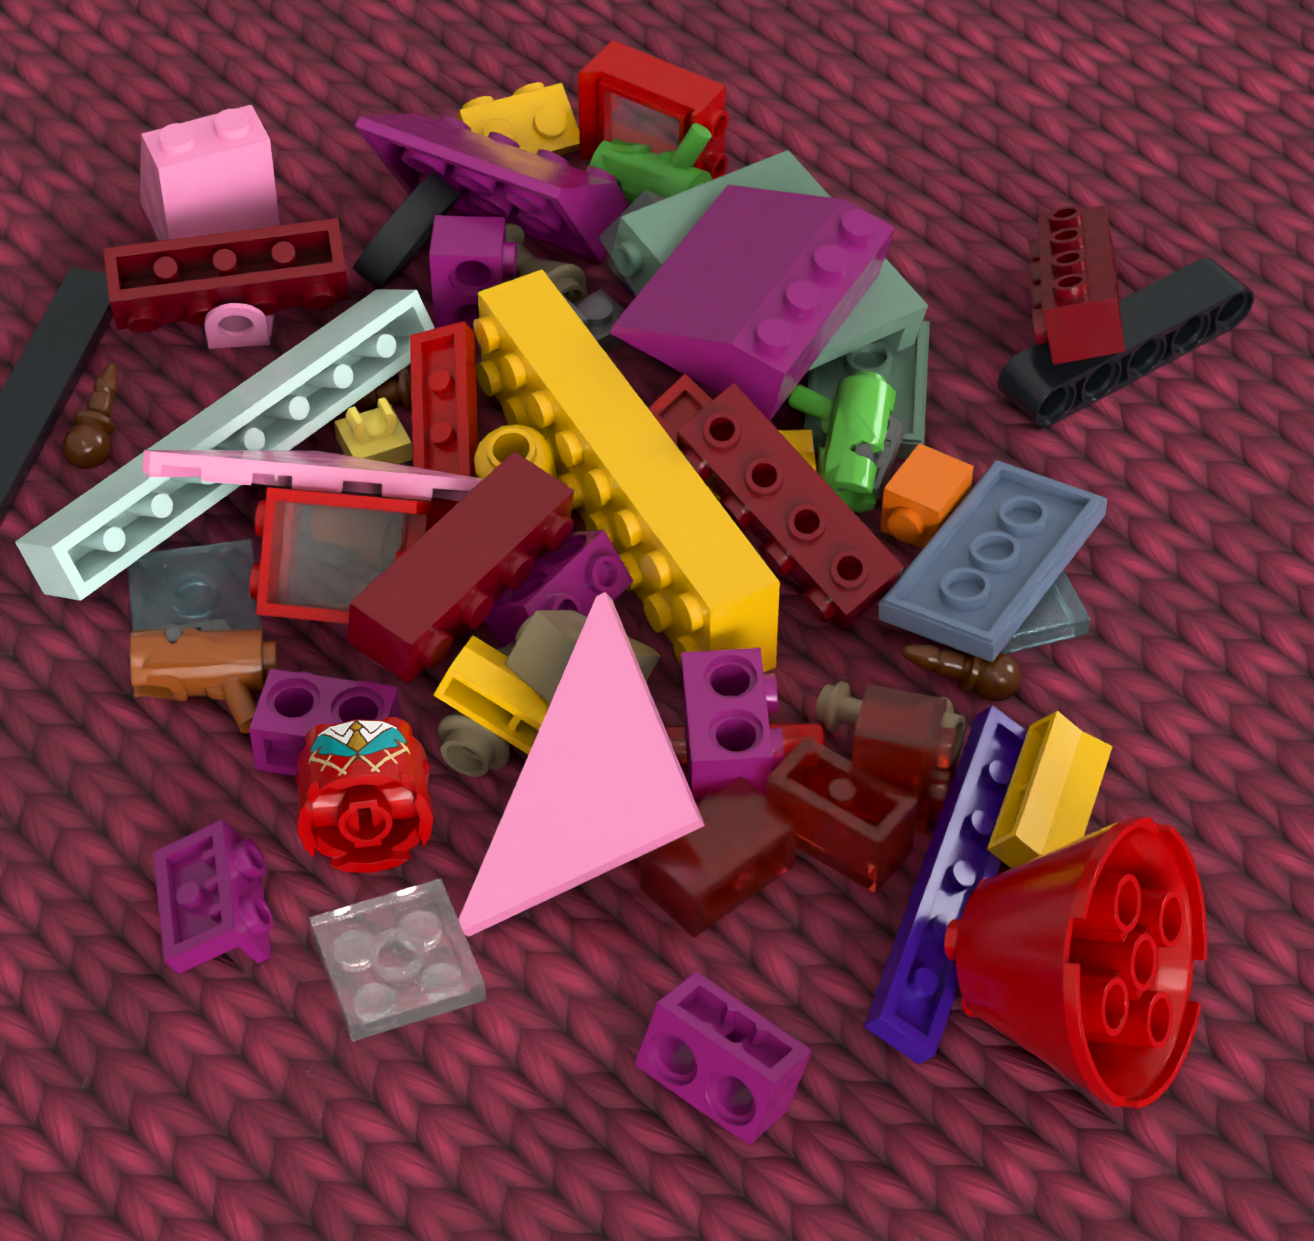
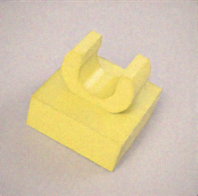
[334,397,413,464]

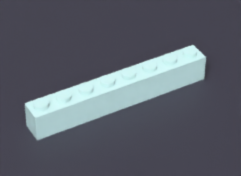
[15,289,435,601]

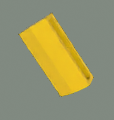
[433,635,550,755]
[987,711,1113,869]

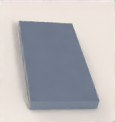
[878,460,1107,662]

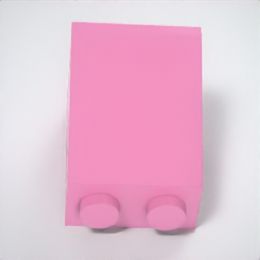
[140,104,280,241]

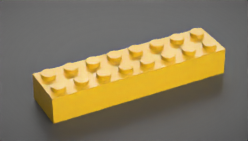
[473,269,780,673]

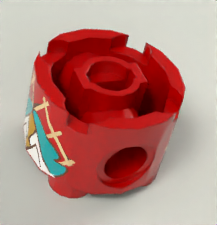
[295,717,434,873]

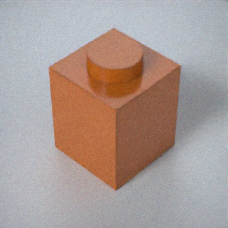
[880,443,974,549]

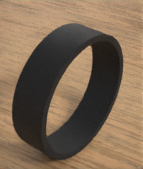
[352,172,461,289]

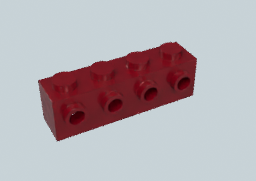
[1029,205,1125,365]
[103,218,349,333]
[677,383,904,631]
[347,451,574,684]

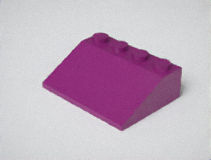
[355,113,629,264]
[611,185,896,421]

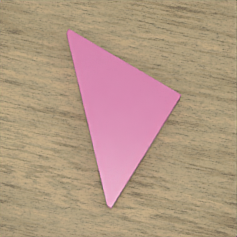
[142,450,483,502]
[457,592,705,937]

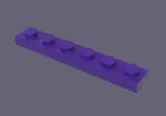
[864,705,1028,1065]

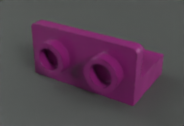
[153,819,273,974]

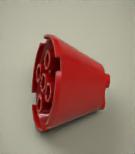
[944,816,1207,1108]

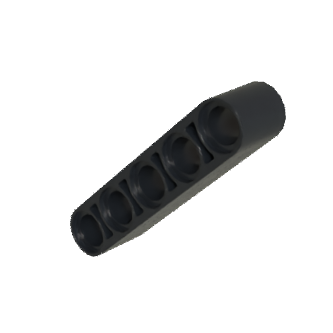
[997,257,1254,427]

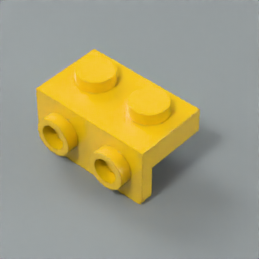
[456,82,580,156]

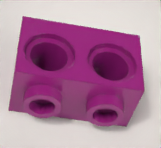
[429,215,517,343]
[484,530,634,648]
[681,648,784,799]
[249,669,401,776]
[634,971,812,1146]

